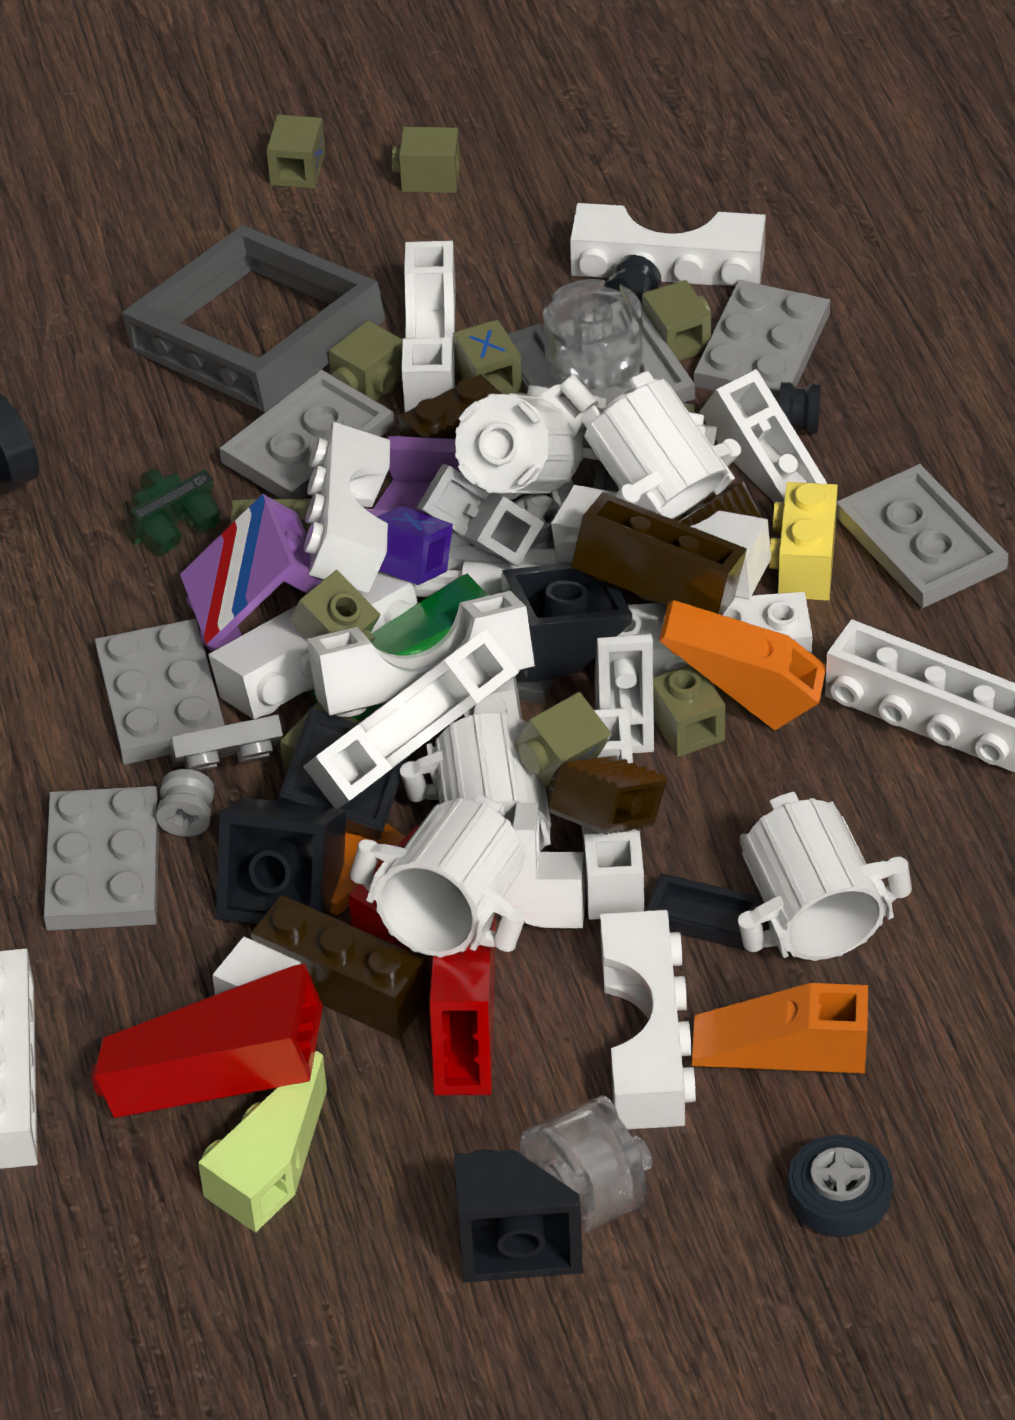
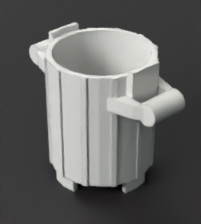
[581,371,741,519]
[455,375,598,500]
[400,712,551,851]
[738,791,912,961]
[350,795,526,958]

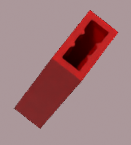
[430,915,496,1095]
[91,963,323,1118]

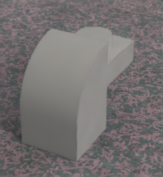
[416,464,545,567]

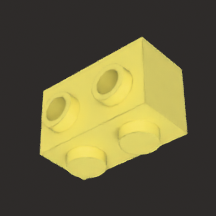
[769,482,838,601]

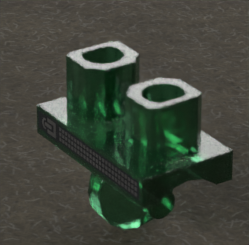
[126,469,221,556]

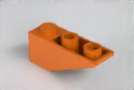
[659,600,826,730]
[692,983,868,1074]

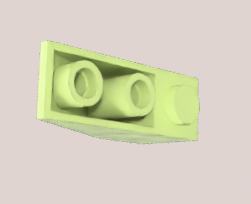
[198,1051,327,1233]

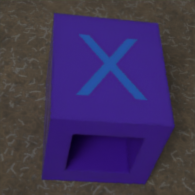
[377,506,453,585]

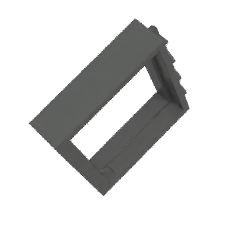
[121,225,385,412]

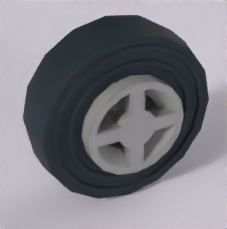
[786,1134,894,1237]

